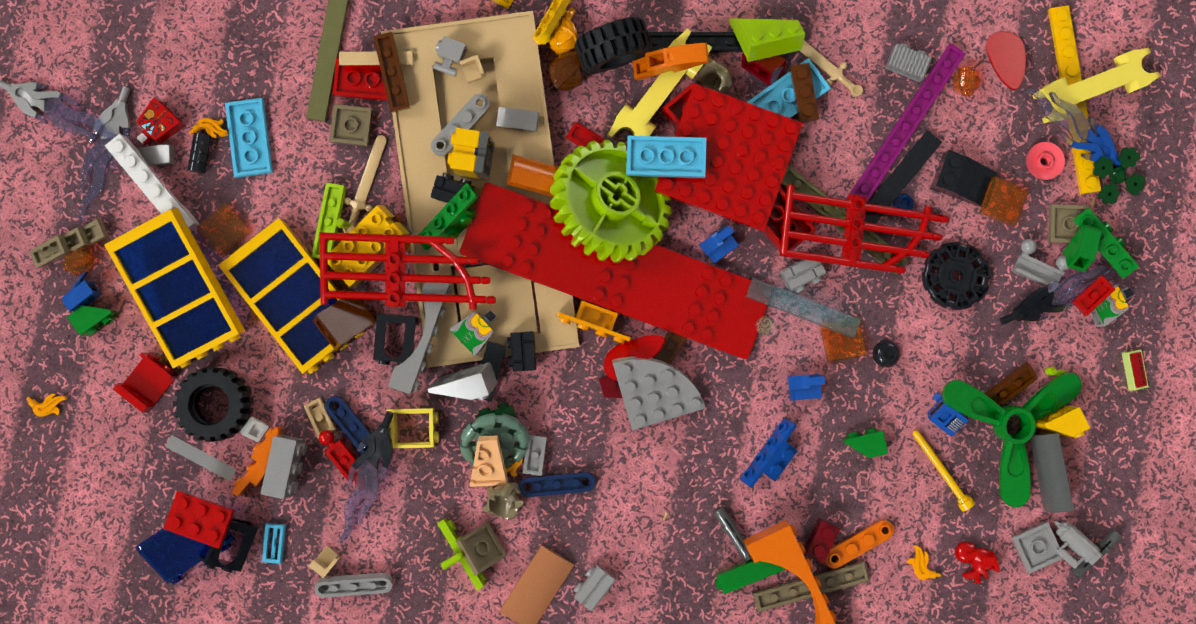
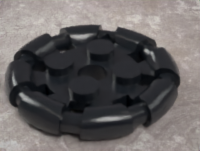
[922,241,991,310]

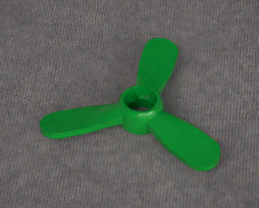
[942,372,1082,508]

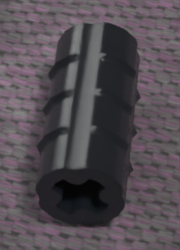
[187,133,211,174]

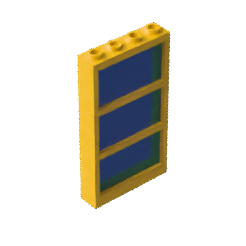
[104,208,245,369]
[218,218,365,375]

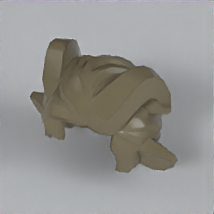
[482,482,524,520]

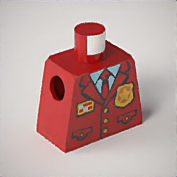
[136,97,186,145]

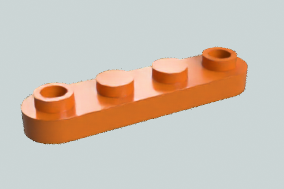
[825,520,894,568]

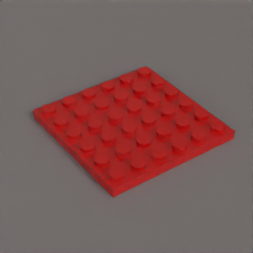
[654,83,803,232]

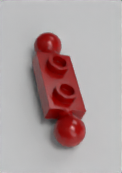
[318,430,370,490]

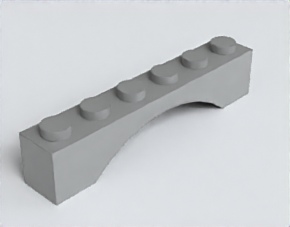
[388,282,452,395]

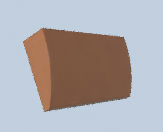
[499,544,574,624]

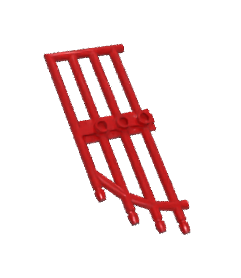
[780,185,949,274]
[319,232,496,310]

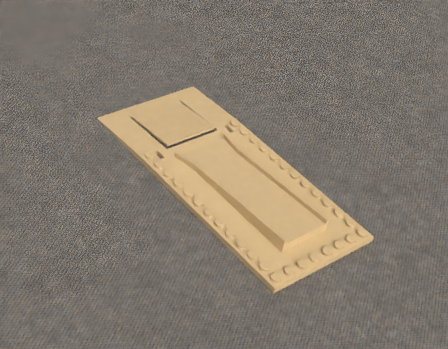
[381,11,579,368]

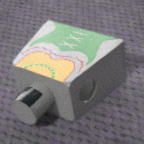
[1090,284,1133,327]
[449,309,498,356]

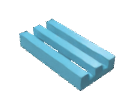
[262,523,286,564]

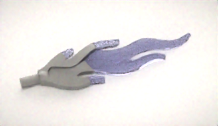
[0,80,118,140]
[77,86,131,223]

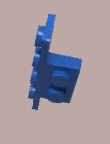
[740,418,798,488]

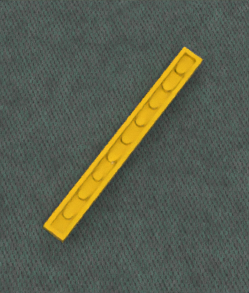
[1048,5,1101,195]

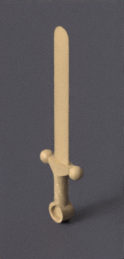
[799,40,863,97]
[343,135,387,233]

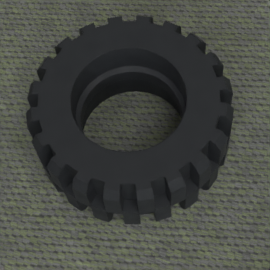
[575,16,652,74]
[173,368,254,442]

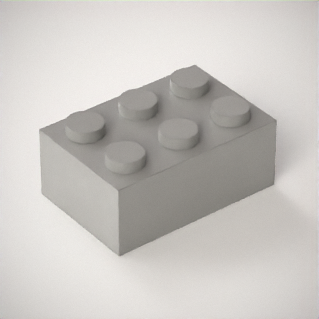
[261,434,307,499]

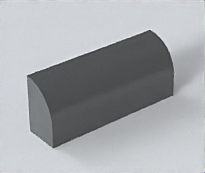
[1030,432,1074,513]

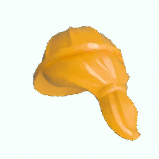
[549,7,577,55]

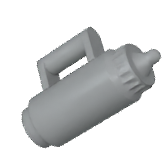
[1055,521,1103,569]

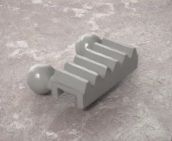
[1012,239,1069,291]

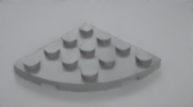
[612,357,706,430]

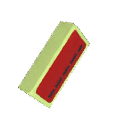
[1122,350,1149,391]

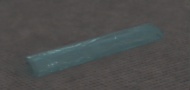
[745,278,861,338]

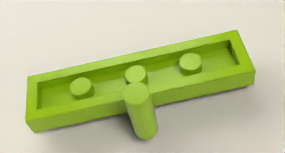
[311,183,351,259]
[437,518,486,591]

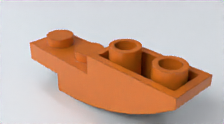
[633,43,709,81]
[232,426,283,497]

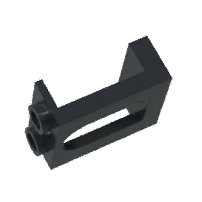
[373,314,418,366]
[199,517,258,573]

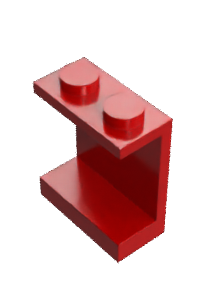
[113,352,178,413]

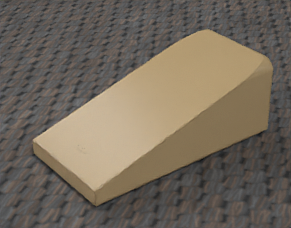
[304,397,339,439]

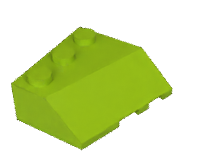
[729,18,805,62]

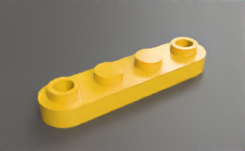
[532,0,573,45]

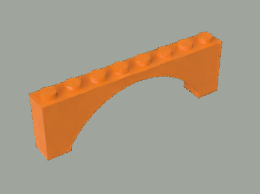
[743,520,837,624]

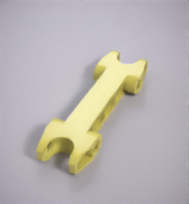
[607,28,712,138]
[1032,48,1161,123]

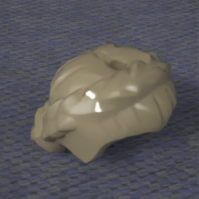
[697,58,732,94]

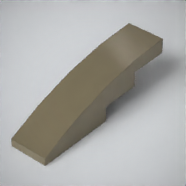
[29,219,109,268]

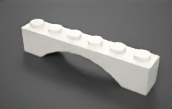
[105,134,200,235]

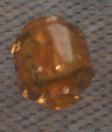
[953,67,979,96]
[62,248,95,276]

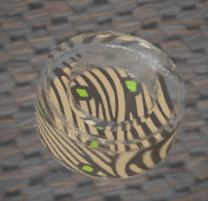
[756,316,776,336]

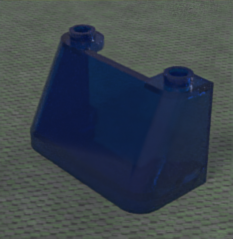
[135,529,235,585]

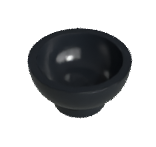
[872,340,900,368]

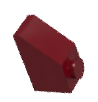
[741,53,787,86]

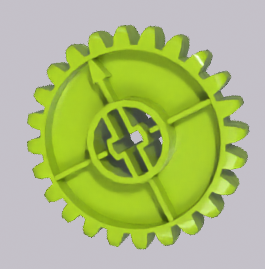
[550,140,672,262]

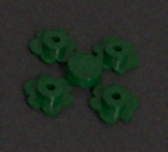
[1093,147,1145,204]

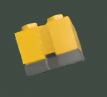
[448,128,495,181]
[328,205,412,287]

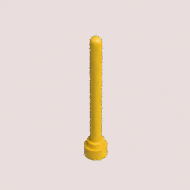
[912,430,975,512]

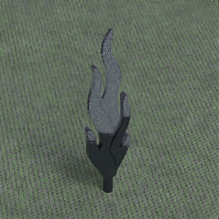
[999,265,1118,325]
[338,411,394,543]

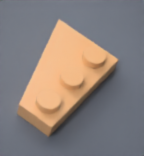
[469,435,508,487]

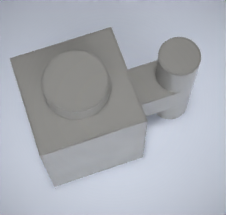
[433,36,467,77]

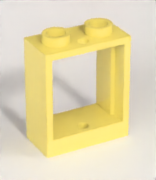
[386,408,439,448]

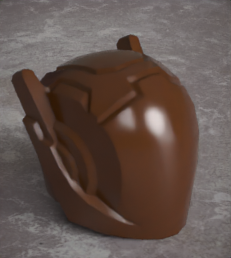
[549,51,583,91]

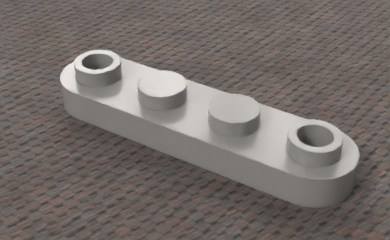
[431,94,490,156]
[314,573,393,598]

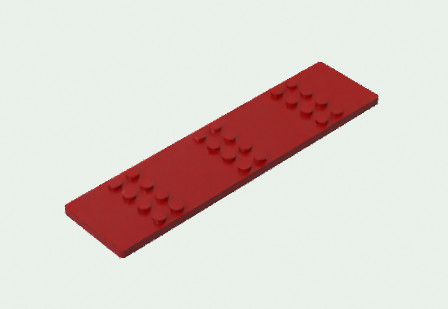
[460,182,772,359]

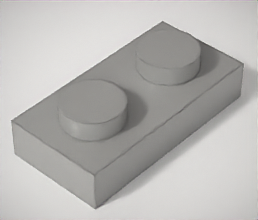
[523,435,547,476]

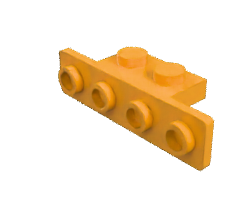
[556,301,631,344]

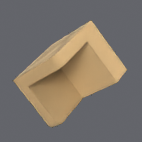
[460,55,486,84]
[309,546,342,578]

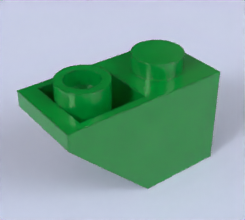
[1063,225,1102,272]
[67,306,118,337]
[842,428,888,458]

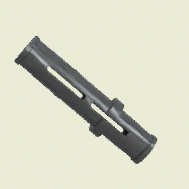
[713,506,751,562]
[1071,529,1122,579]

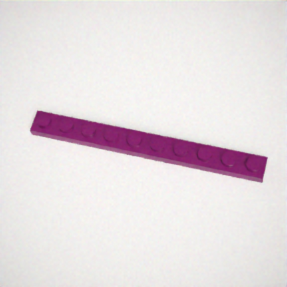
[845,43,966,202]

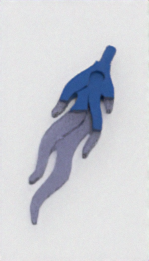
[1024,88,1121,167]

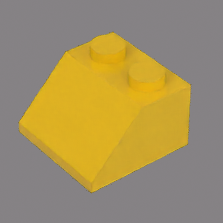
[1035,406,1090,438]

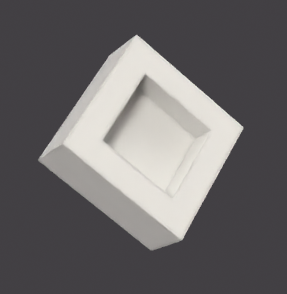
[240,416,269,442]

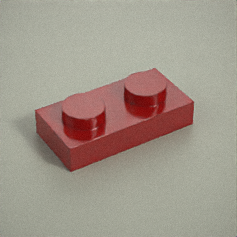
[1071,275,1116,316]

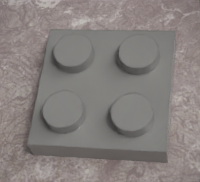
[1011,521,1063,574]

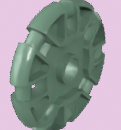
[460,413,530,469]

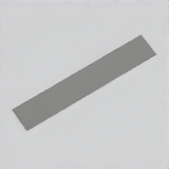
[165,435,237,481]

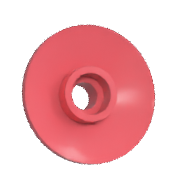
[1026,142,1065,180]

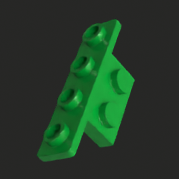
[418,183,478,250]
[1073,208,1139,278]

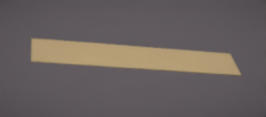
[339,51,413,65]

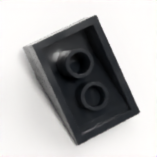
[930,150,997,208]

